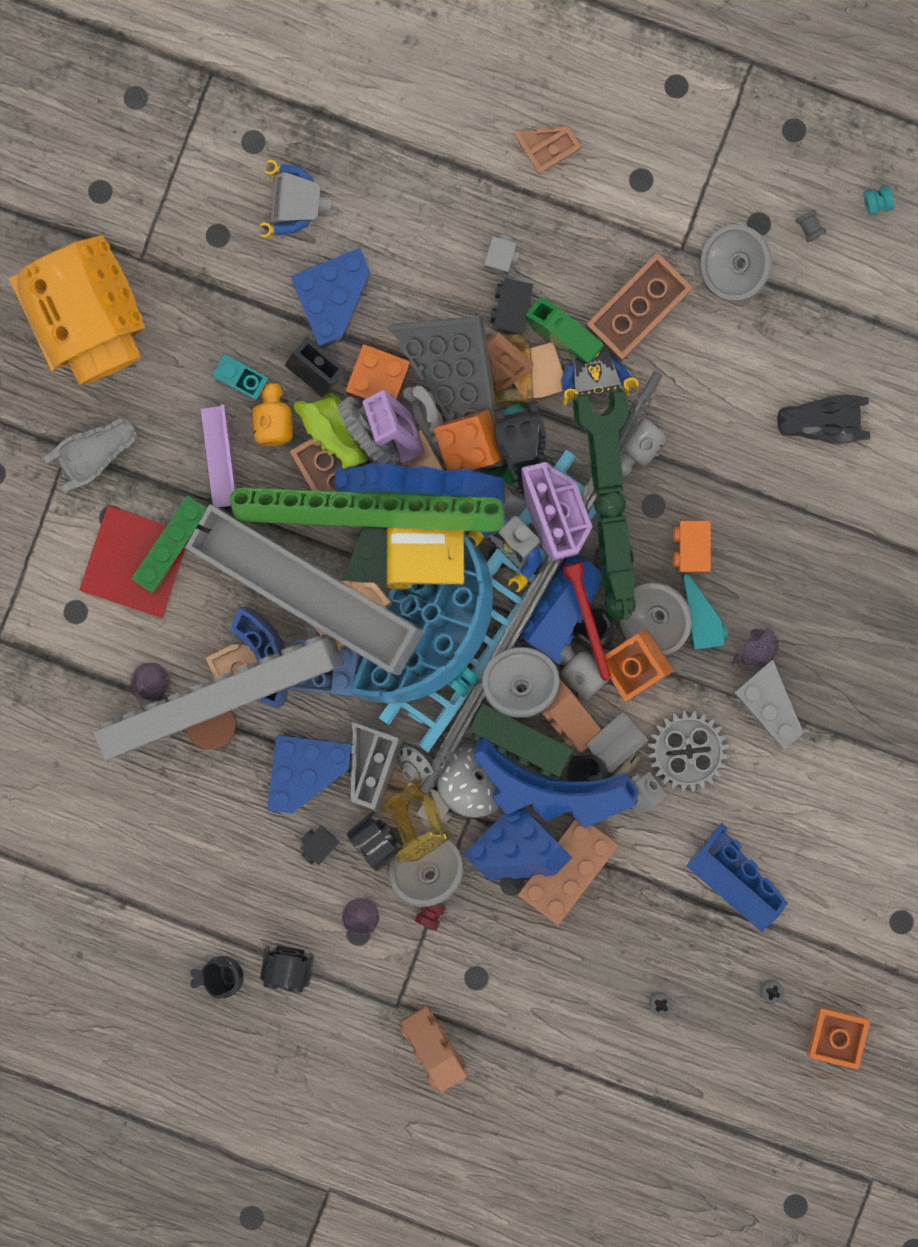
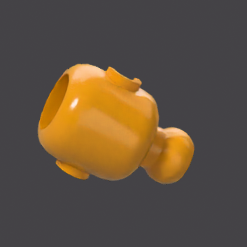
[251,384,293,446]

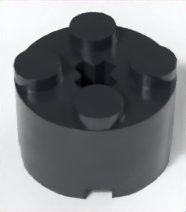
[346,811,405,872]
[260,946,314,993]

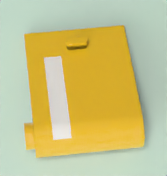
[387,527,464,589]

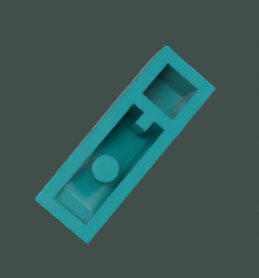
[682,574,728,650]

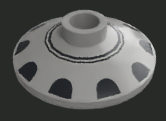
[397,746,435,789]

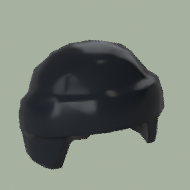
[573,608,617,650]
[557,755,608,782]
[190,955,244,999]

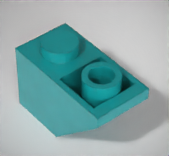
[212,354,269,400]

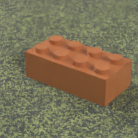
[585,253,693,362]
[517,819,619,925]

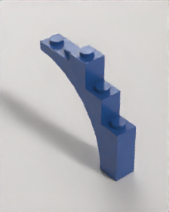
[334,463,504,504]
[474,737,639,829]

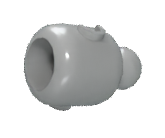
[621,416,667,477]
[559,644,609,700]

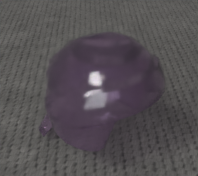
[730,628,779,668]

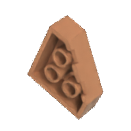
[290,439,378,492]
[522,678,602,753]
[400,1004,467,1093]

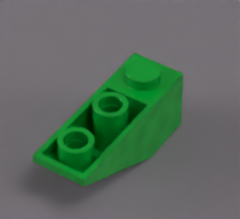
[525,297,604,364]

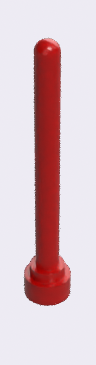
[562,562,610,680]

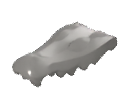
[401,386,447,469]
[42,418,137,494]

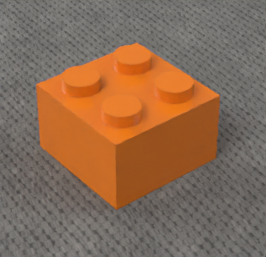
[346,344,411,400]
[433,409,504,471]
[672,521,711,573]
[605,629,674,702]
[806,1006,870,1070]

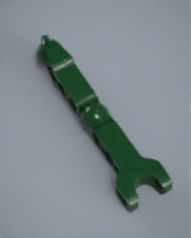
[573,389,636,620]

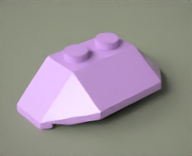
[521,462,592,560]

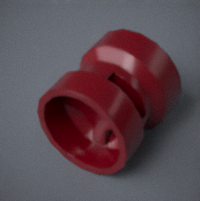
[414,903,446,930]

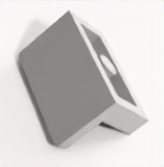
[586,712,648,773]

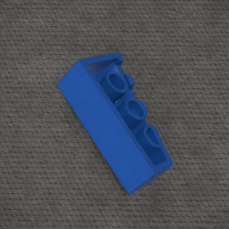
[519,554,602,665]
[686,823,788,932]

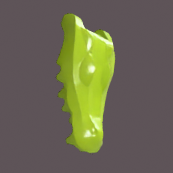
[294,393,368,469]

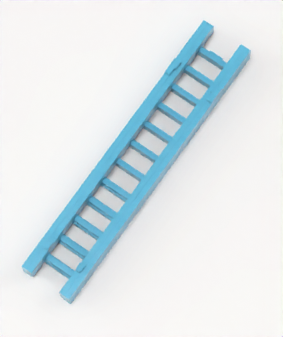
[379,450,596,752]

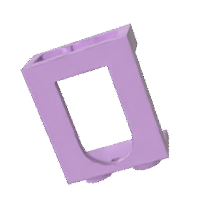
[362,390,425,465]

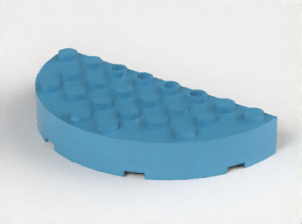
[349,532,493,704]

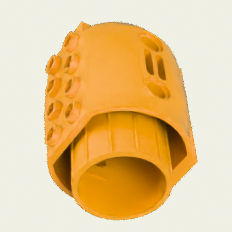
[9,235,146,385]

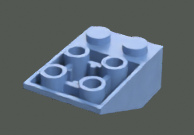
[289,639,364,696]

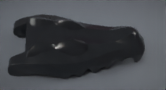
[777,394,871,444]
[494,401,546,494]

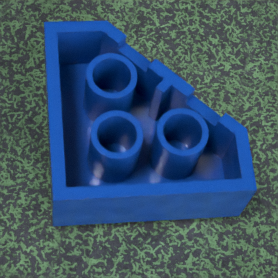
[290,248,370,349]
[267,735,352,814]
[463,807,572,881]

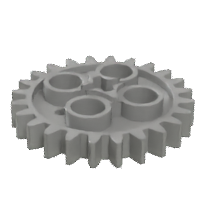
[338,397,400,465]
[648,711,729,792]

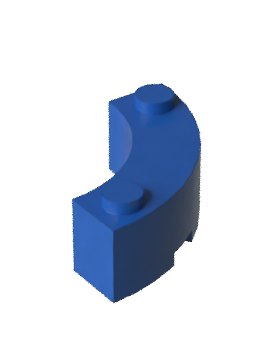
[229,606,289,708]

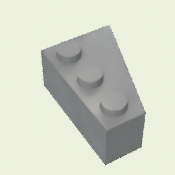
[733,659,803,750]
[351,722,404,810]

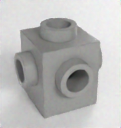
[630,771,667,817]

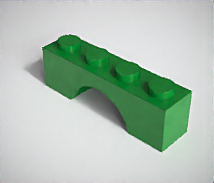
[132,495,207,595]

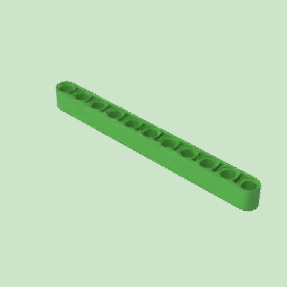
[229,488,505,532]

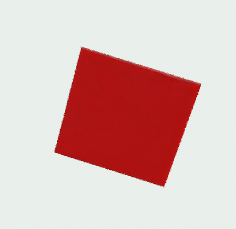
[79,506,187,618]

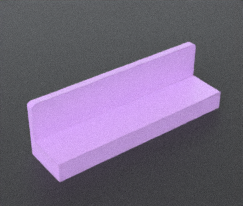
[201,404,237,508]

